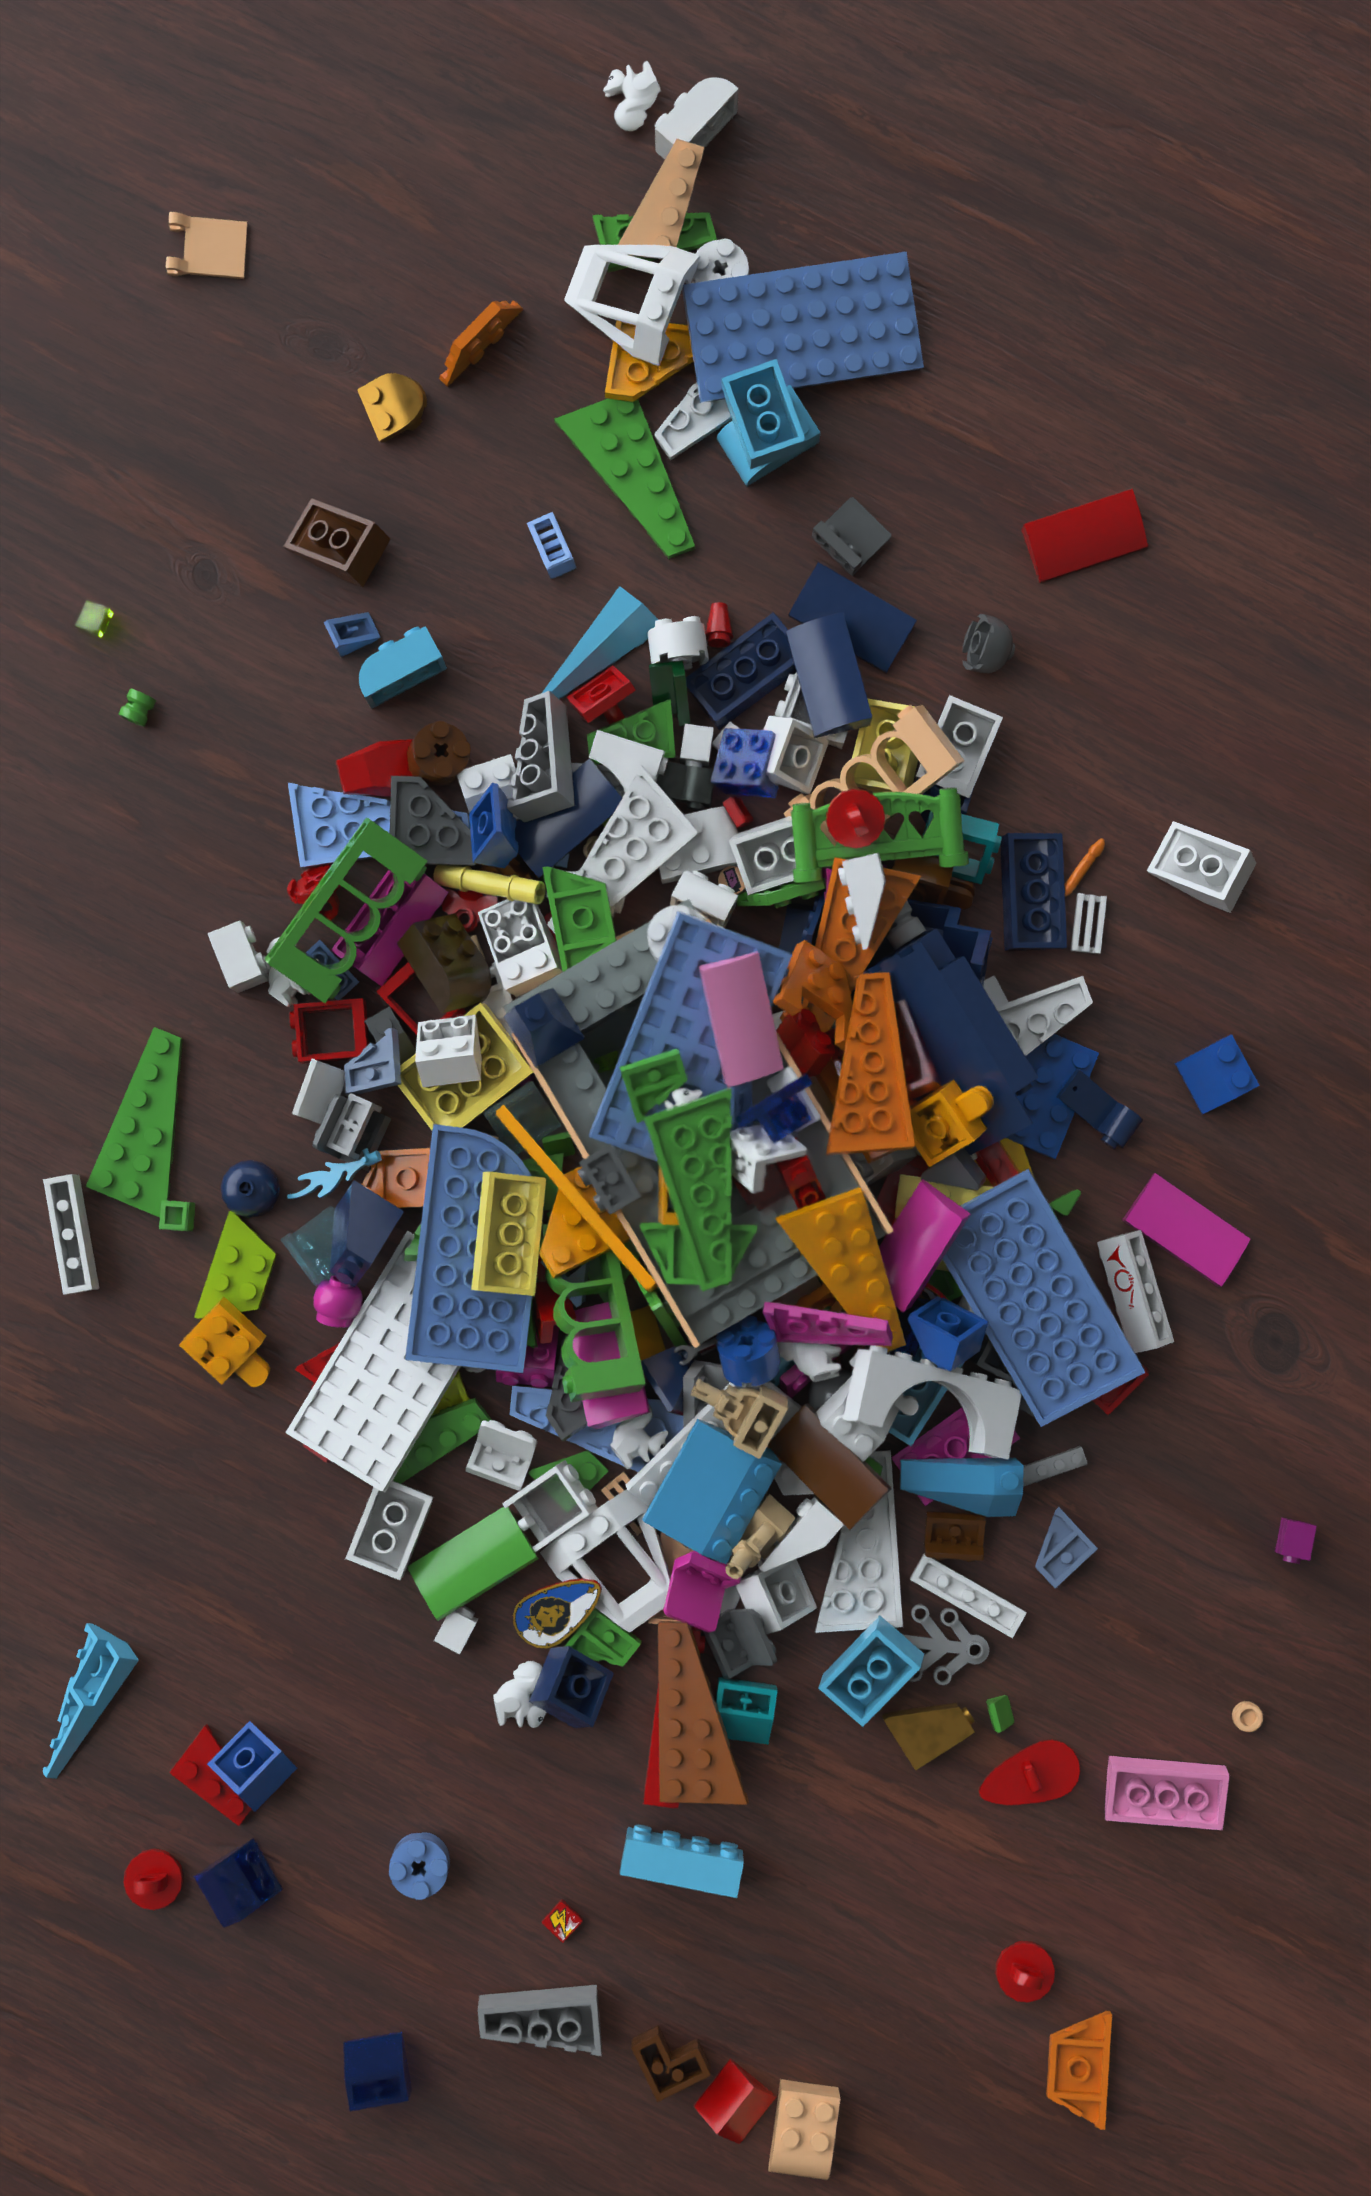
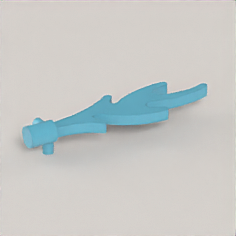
[287,1148,382,1199]

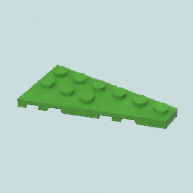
[554,398,695,559]
[86,1027,183,1218]
[644,1088,732,1291]

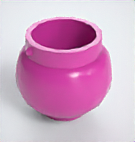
[313,1275,363,1328]

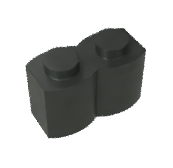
[656,762,716,811]

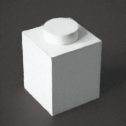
[680,724,714,767]
[434,1606,478,1654]

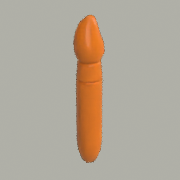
[1064,838,1105,897]

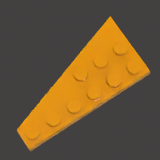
[775,1187,906,1352]

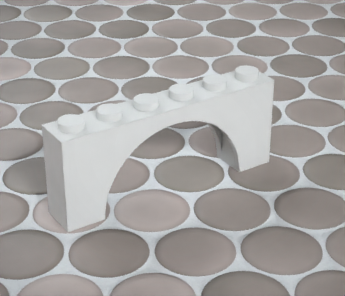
[546,730,668,918]
[843,1345,1022,1460]

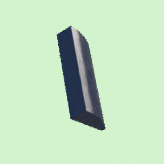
[788,562,917,673]
[686,612,796,730]
[786,612,872,738]
[515,758,623,878]
[1000,833,1067,951]

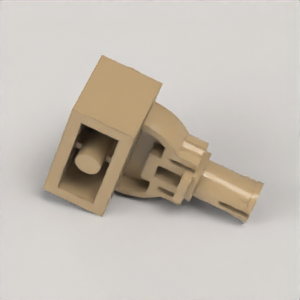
[690,1378,788,1459]
[725,1494,796,1579]

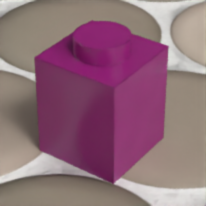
[1275,1518,1317,1564]

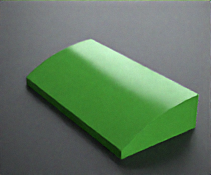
[407,1507,538,1621]

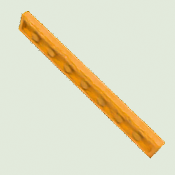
[496,1105,658,1293]

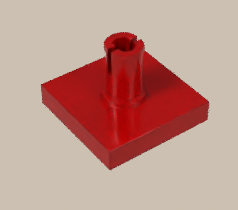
[566,665,636,724]

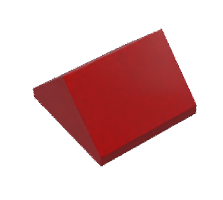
[694,2058,776,2144]

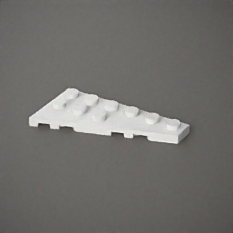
[815,1450,903,1633]

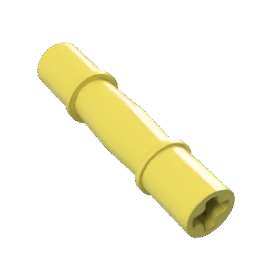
[434,865,546,905]

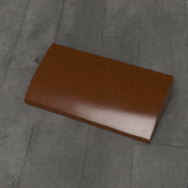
[768,1404,892,1530]

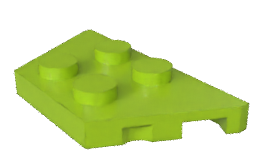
[194,1211,277,1319]

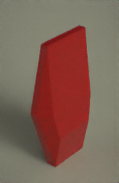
[336,739,437,798]

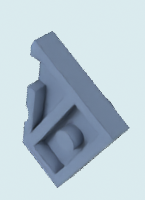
[344,1028,402,1095]
[1035,1507,1098,1588]

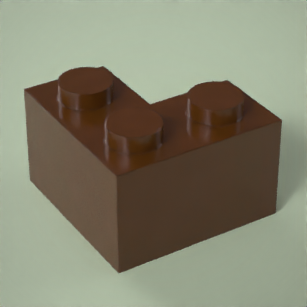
[631,2025,711,2102]

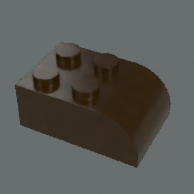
[397,913,491,1014]

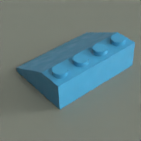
[642,1419,782,1564]

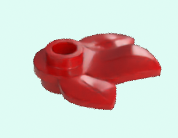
[441,889,498,933]

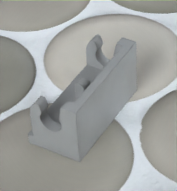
[326,1093,382,1160]

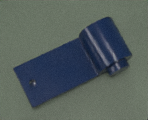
[1057,1069,1143,1150]

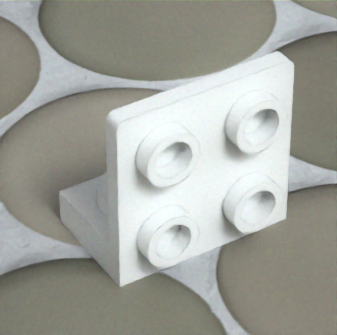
[730,1121,807,1193]

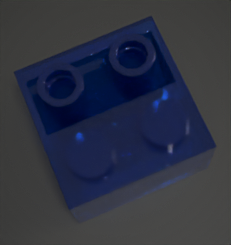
[194,1838,283,1928]
[343,2031,412,2111]

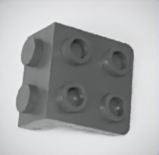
[312,1094,392,1171]
[703,1609,777,1679]

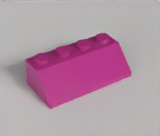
[331,870,449,987]

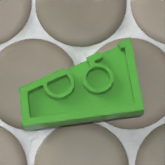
[587,699,675,764]

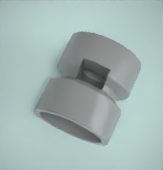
[886,901,926,950]

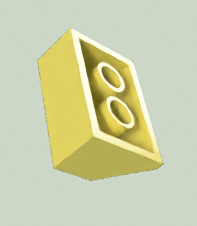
[852,699,918,793]

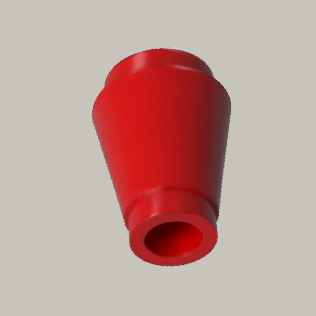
[705,602,733,648]

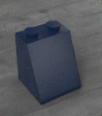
[330,1180,404,1287]

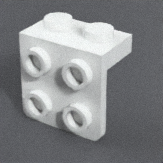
[466,1420,537,1491]

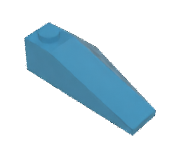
[900,1458,1024,1517]

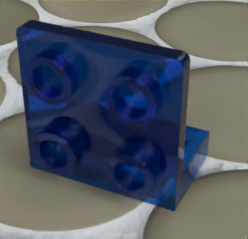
[711,728,779,798]

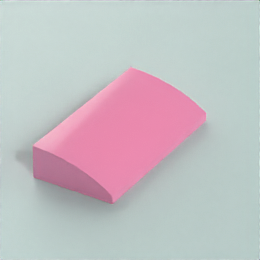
[699,952,784,1087]
[1105,1756,1230,1830]

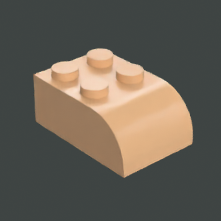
[768,2079,840,2180]

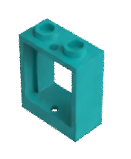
[922,811,1002,884]

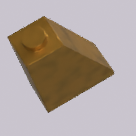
[882,1703,975,1771]

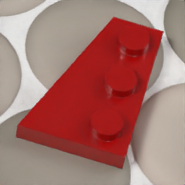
[169,1724,252,1826]

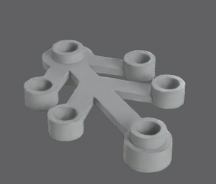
[902,1604,989,1685]

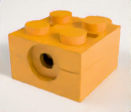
[909,1080,994,1167]
[179,1297,270,1387]

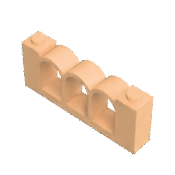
[783,705,964,846]

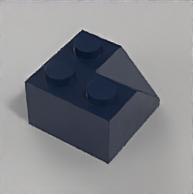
[529,1646,614,1728]

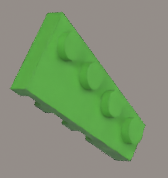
[592,213,717,273]

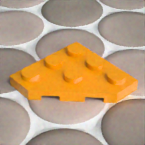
[605,320,693,402]
[539,1167,631,1279]

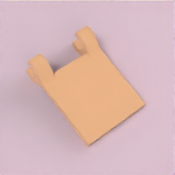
[166,212,247,279]

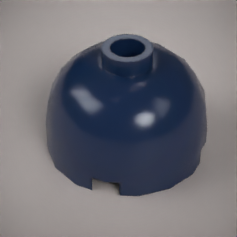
[221,1160,280,1218]

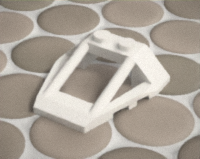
[564,245,701,366]
[540,1489,671,1633]

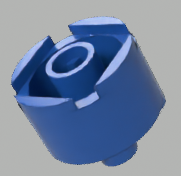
[716,1316,781,1387]

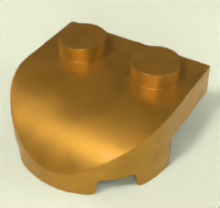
[357,373,427,443]

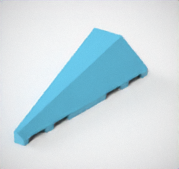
[542,586,658,699]
[42,1623,139,1779]

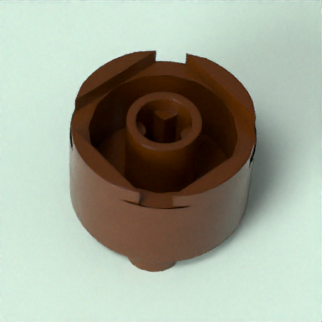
[407,721,471,786]

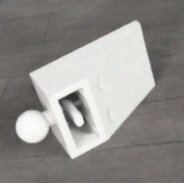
[758,1496,844,1572]

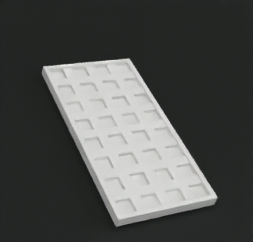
[286,1231,461,1493]

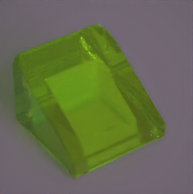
[75,600,113,638]

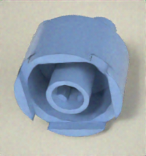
[389,1832,450,1900]

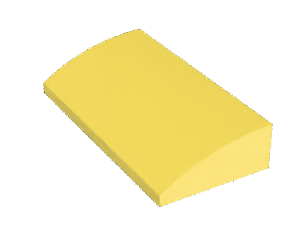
[471,1172,546,1296]

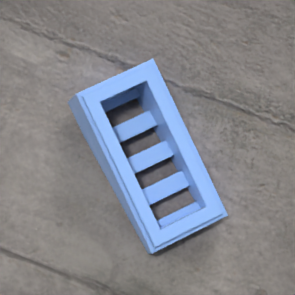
[527,512,576,579]

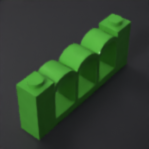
[264,817,427,1003]
[539,1224,646,1402]

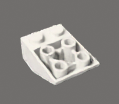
[838,853,886,950]
[478,899,562,997]

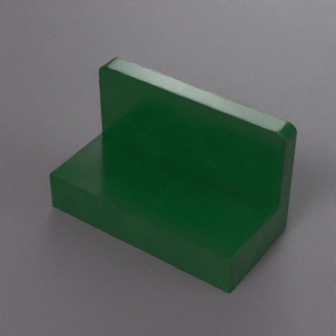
[649,660,690,726]

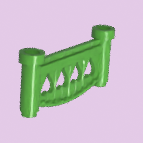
[791,788,969,882]

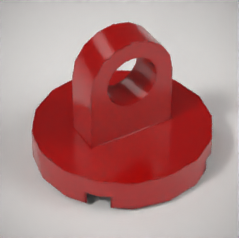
[826,788,885,848]
[287,865,344,920]
[123,1848,184,1910]
[995,1941,1055,2003]

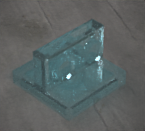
[483,1081,561,1155]

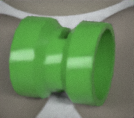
[118,688,156,727]

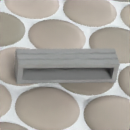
[1023,1446,1088,1486]

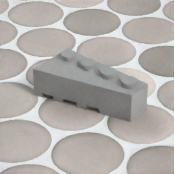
[507,691,575,823]
[478,1985,602,2056]

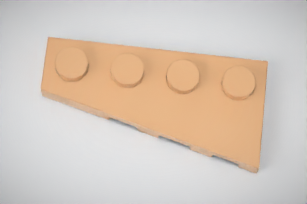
[618,139,705,260]

